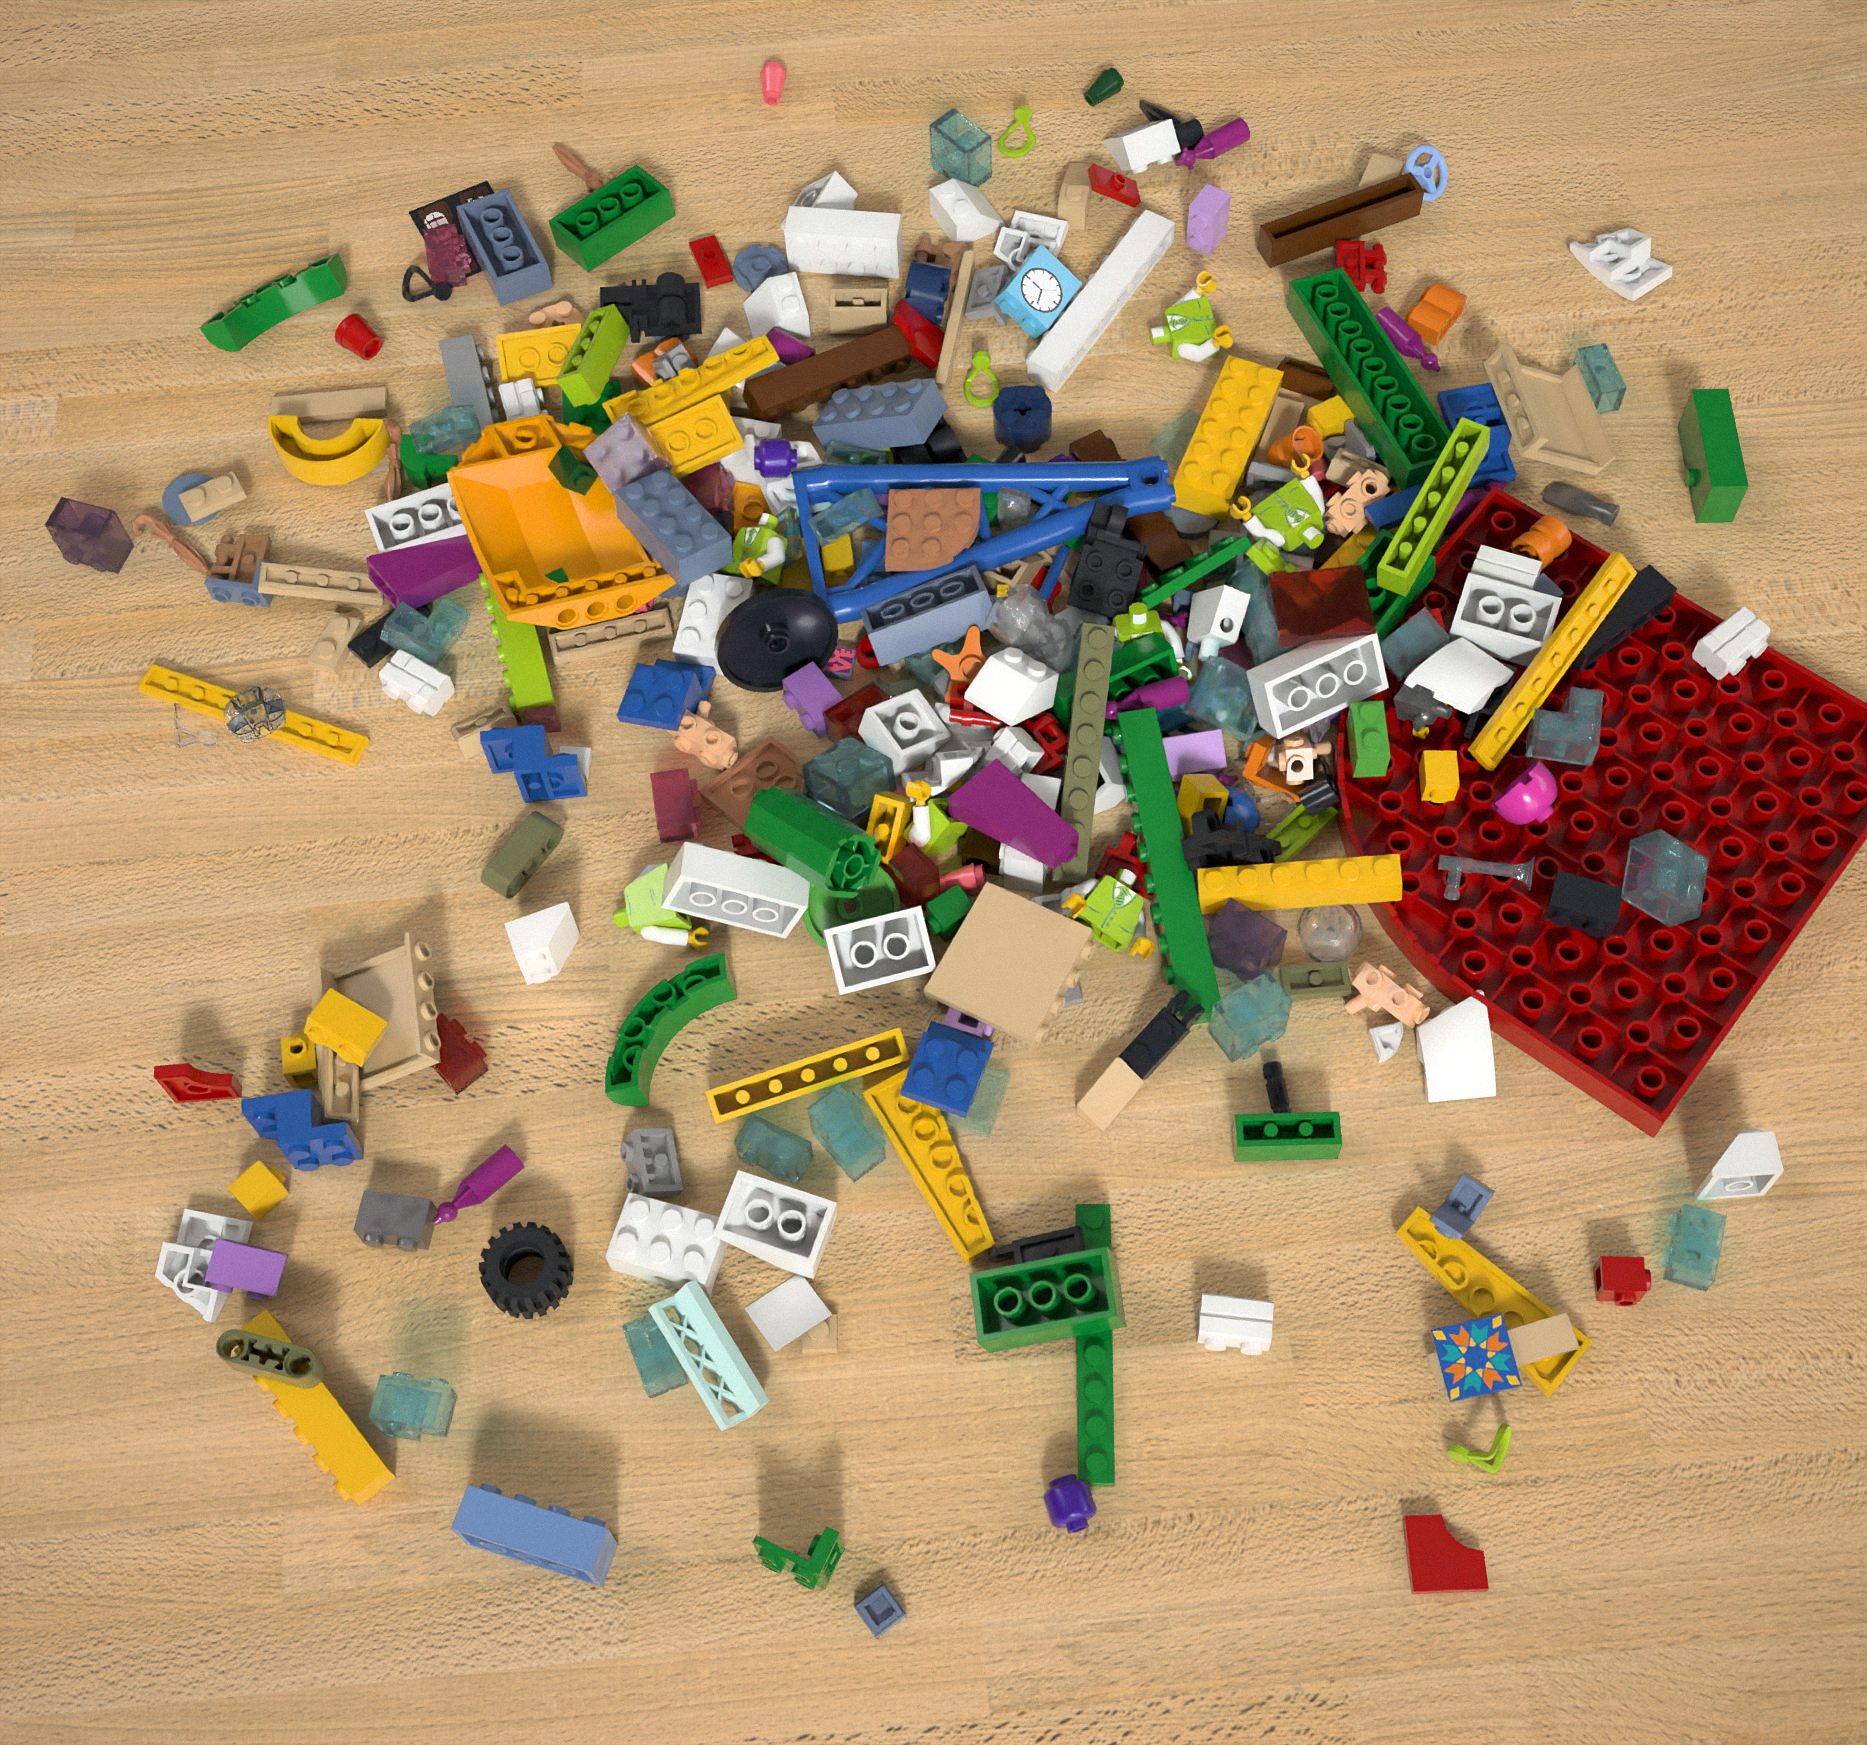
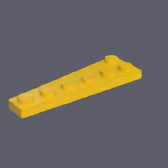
[602,334,779,446]
[862,1067,995,1265]
[1395,1206,1593,1398]

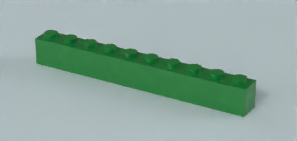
[1111,707,1223,1025]

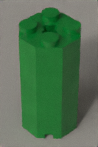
[743,786,882,898]

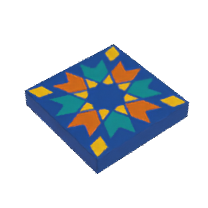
[1431,1314,1522,1403]

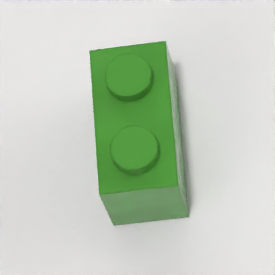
[1346,701,1391,778]

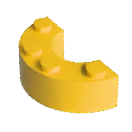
[268,415,391,486]

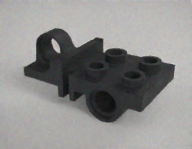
[600,272,702,343]
[893,415,968,464]
[1066,501,1149,619]
[1181,808,1282,873]

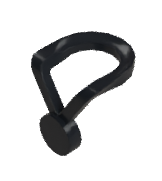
[402,265,452,302]

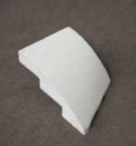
[993,210,1069,273]
[1570,228,1672,302]
[744,434,832,521]
[1404,637,1514,714]
[901,739,992,802]
[1416,990,1496,1102]
[155,1208,253,1322]

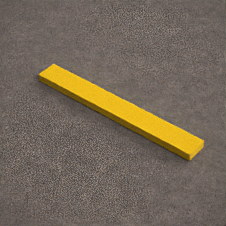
[1468,551,1637,771]
[137,663,370,767]

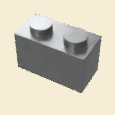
[353,1191,437,1252]

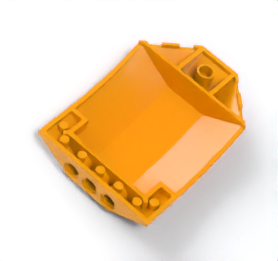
[447,414,677,630]

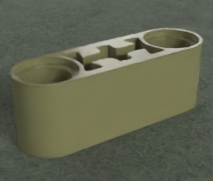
[481,811,564,899]
[216,1329,325,1389]

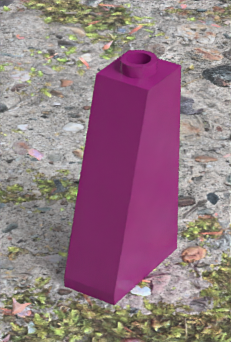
[366,534,483,616]
[948,758,1079,869]

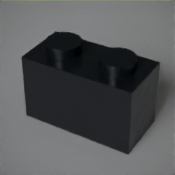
[1543,870,1625,938]

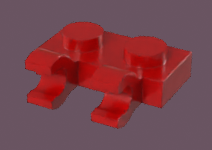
[1095,831,1153,901]

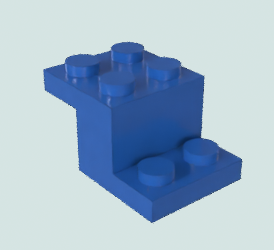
[1437,383,1516,490]
[616,659,716,731]
[480,724,587,803]
[900,1020,994,1118]
[241,1089,363,1171]

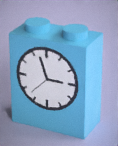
[993,244,1083,339]

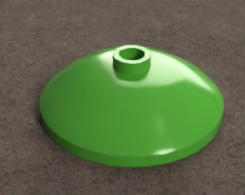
[803,867,900,949]

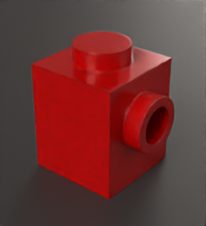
[1593,1256,1652,1307]

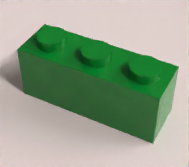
[1232,1112,1342,1162]

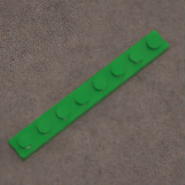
[1075,1204,1115,1487]

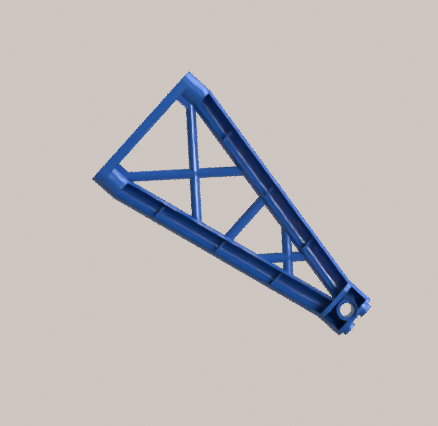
[791,455,1176,624]

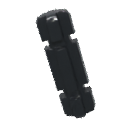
[1262,1061,1292,1113]

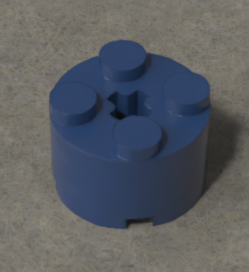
[903,260,952,324]
[993,385,1052,454]

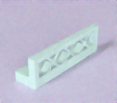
[648,1279,770,1431]

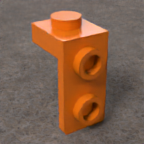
[1242,733,1304,802]

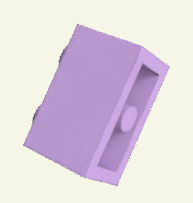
[1186,184,1231,256]
[1162,729,1227,782]

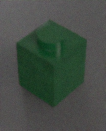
[548,443,601,496]

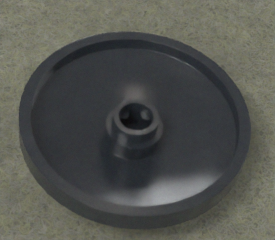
[714,588,839,693]

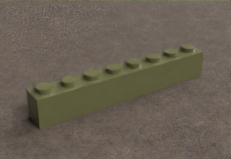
[1050,622,1116,886]

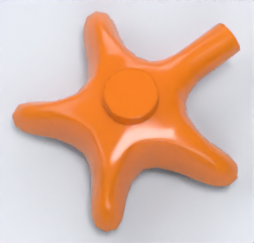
[932,626,990,704]

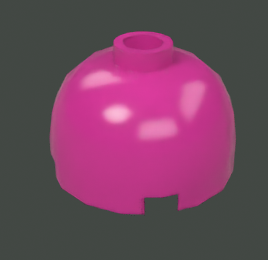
[1490,761,1558,825]

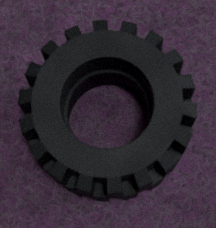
[479,1222,574,1319]

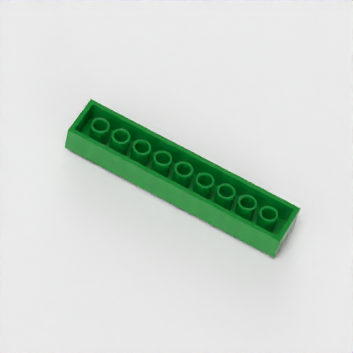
[1287,267,1452,491]

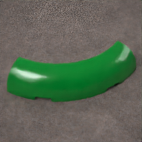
[199,253,347,352]
[605,951,737,1107]

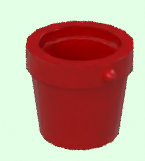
[335,313,383,360]

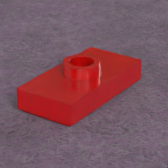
[1087,163,1141,208]
[689,235,733,289]

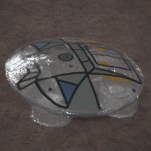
[223,686,286,743]

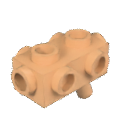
[1322,469,1391,537]
[667,701,738,772]
[1274,729,1332,785]
[1344,962,1430,1028]

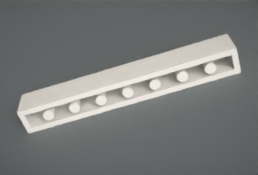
[1026,210,1175,393]

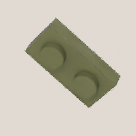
[1279,960,1352,1001]

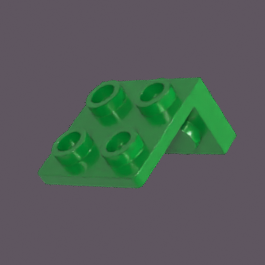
[752,1526,845,1590]

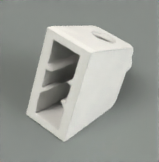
[1187,585,1250,662]

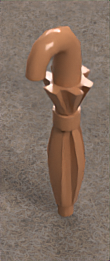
[552,144,616,193]
[384,419,403,503]
[132,513,210,576]

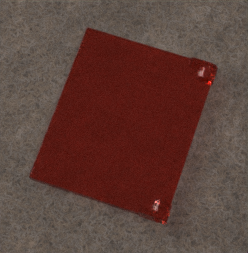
[1268,564,1376,647]

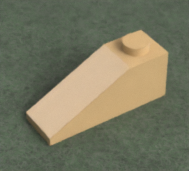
[1057,162,1093,231]

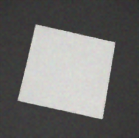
[744,1274,832,1352]

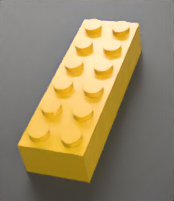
[1171,355,1284,522]

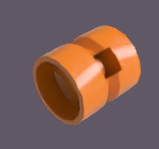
[1267,425,1324,470]
[1511,515,1572,571]

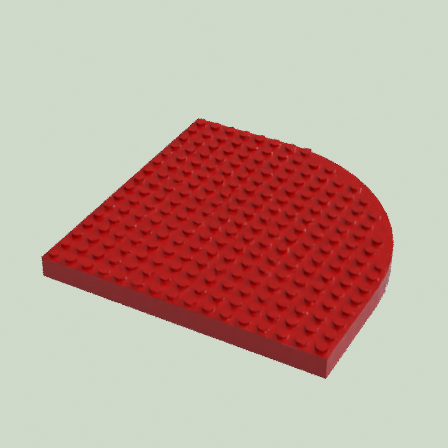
[1333,486,1867,1138]

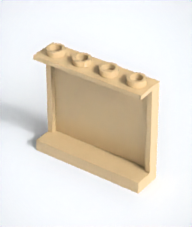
[1483,344,1617,476]
[924,881,1096,1053]
[310,932,441,1093]

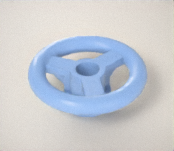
[1405,145,1448,202]

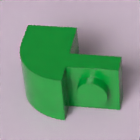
[399,434,459,490]

